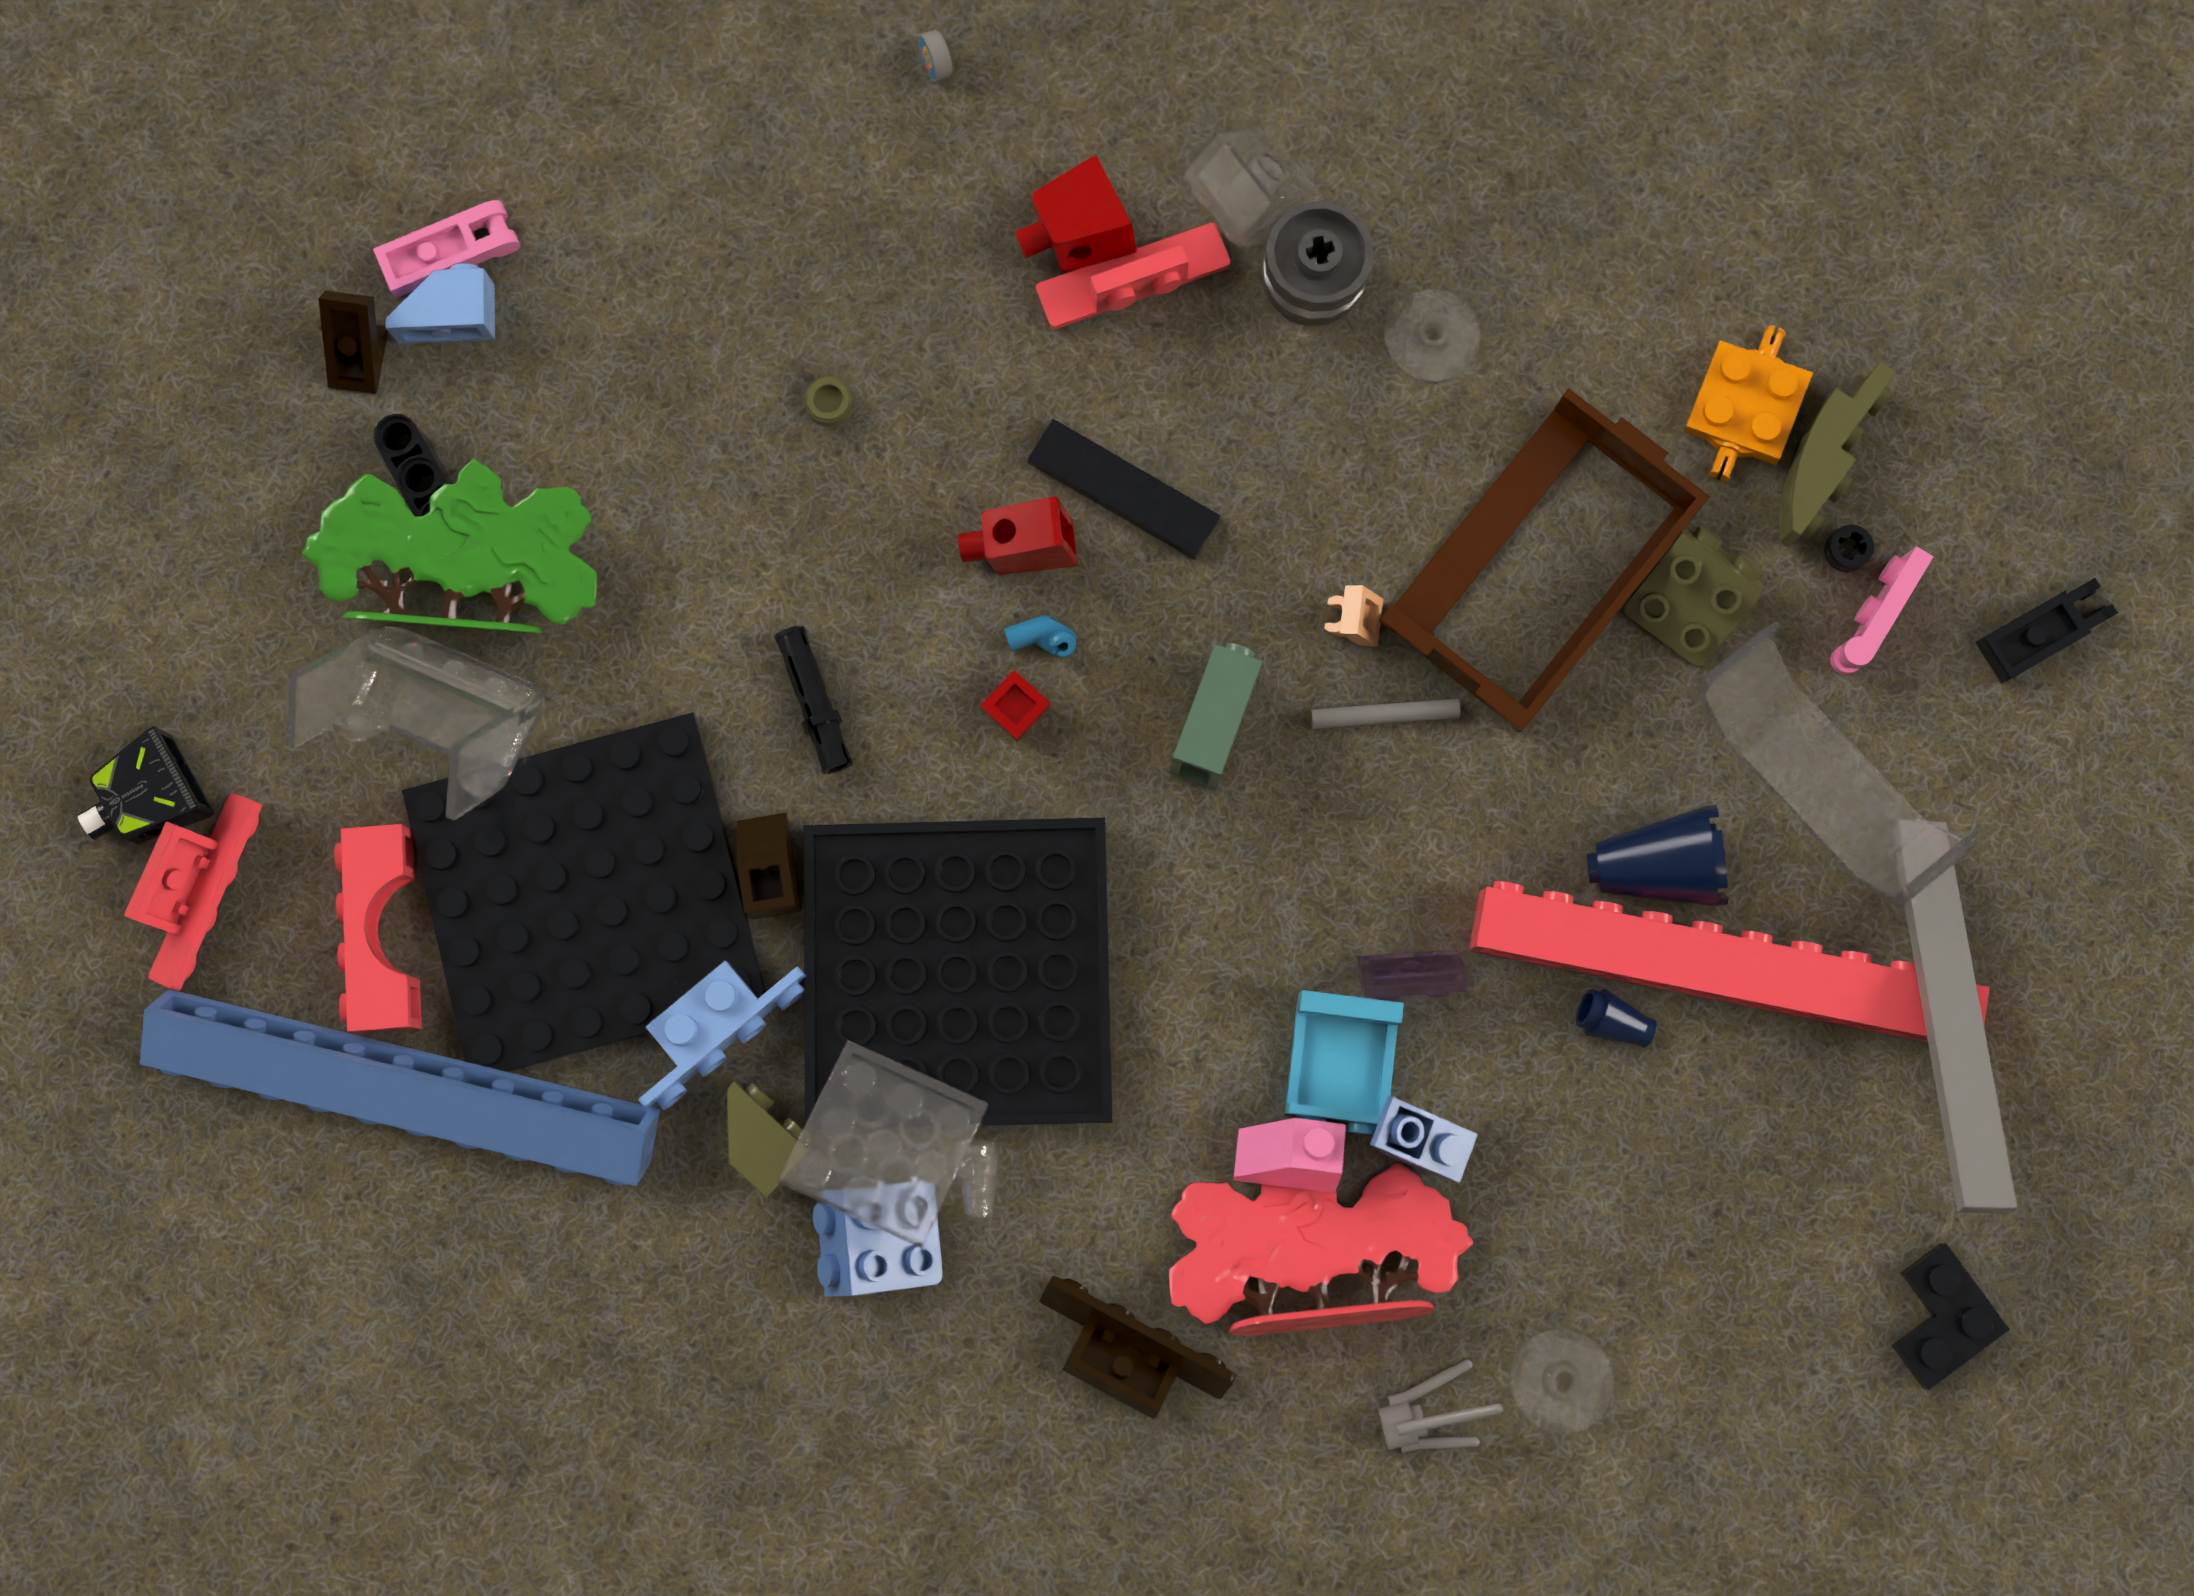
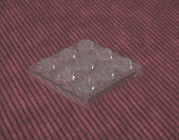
[778,1040,989,1248]

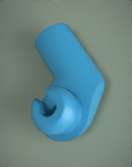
[1003,615,1077,658]

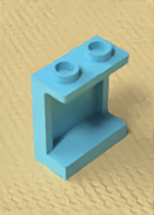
[1284,990,1404,1135]

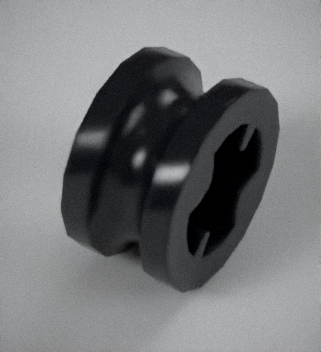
[1824,524,1874,573]

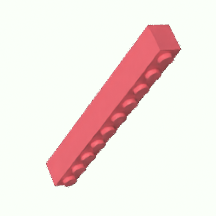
[1469,881,1990,1042]

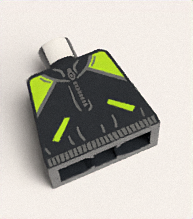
[78,726,215,844]

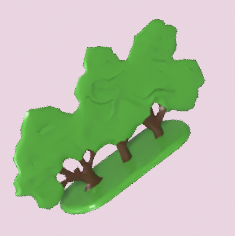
[301,458,597,634]

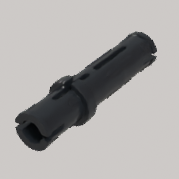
[774,626,853,774]

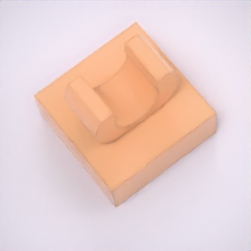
[1324,585,1383,646]

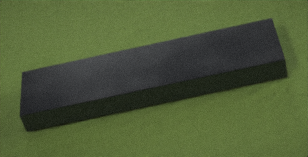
[1028,419,1221,560]

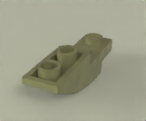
[1779,361,1896,547]

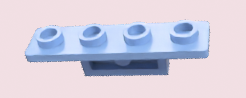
[638,961,806,1110]

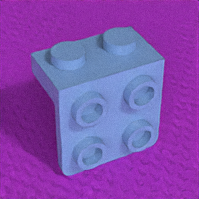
[813,1181,943,1297]

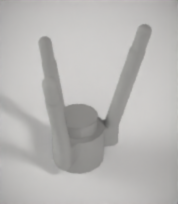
[1378,1359,1503,1453]

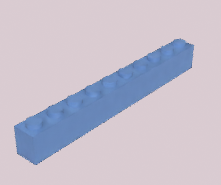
[140,989,660,1186]

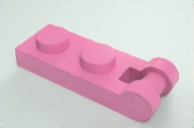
[373,200,520,298]
[1830,546,1934,675]

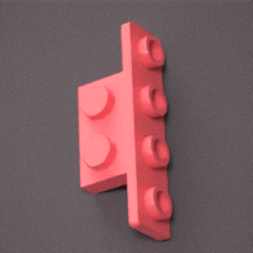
[1036,222,1231,330]
[124,793,262,991]

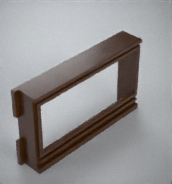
[1379,388,1710,732]

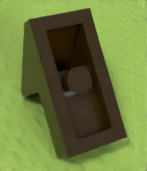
[318,290,388,394]

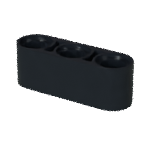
[373,414,453,517]

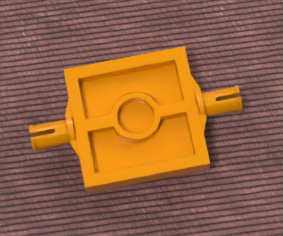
[1684,326,1813,482]

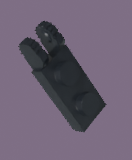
[1975,578,2118,684]

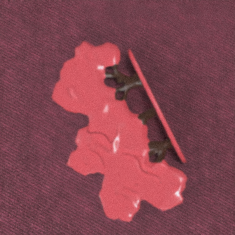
[1169,1163,1474,1336]

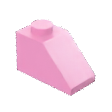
[1233,1118,1346,1193]

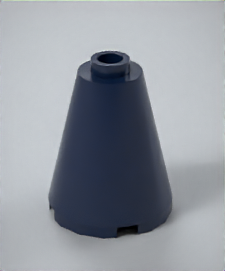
[1586,805,1728,906]

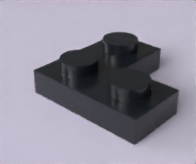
[1891,1243,2010,1390]

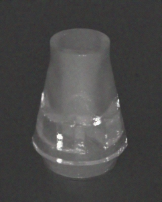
[950,1140,1001,1217]

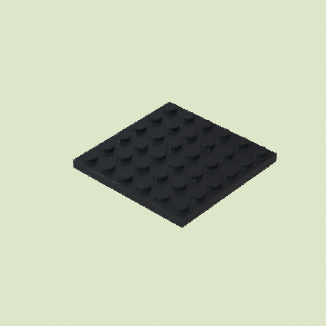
[402,712,766,1072]
[803,817,1113,1130]

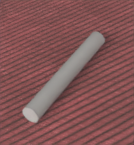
[1310,698,1461,729]

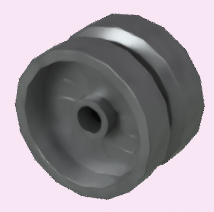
[1262,201,1374,326]

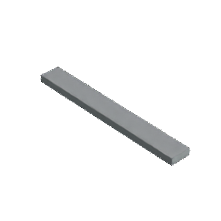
[1891,821,2017,1214]

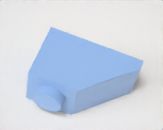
[385,263,495,344]

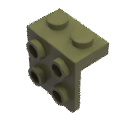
[1625,524,1767,666]

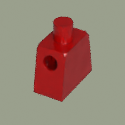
[1014,155,1137,272]
[958,496,1078,575]

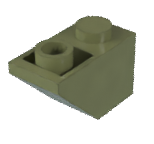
[727,1082,814,1198]

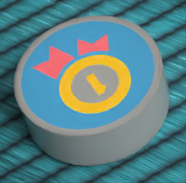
[917,30,953,82]

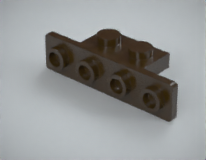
[1039,1276,1237,1420]

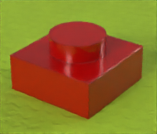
[980,670,1051,742]

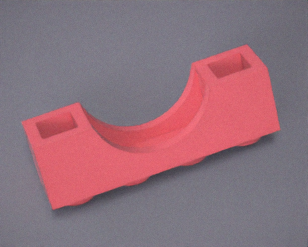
[334,824,422,1034]

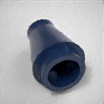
[1576,989,1657,1048]

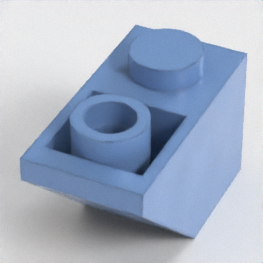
[1370,1096,1478,1183]

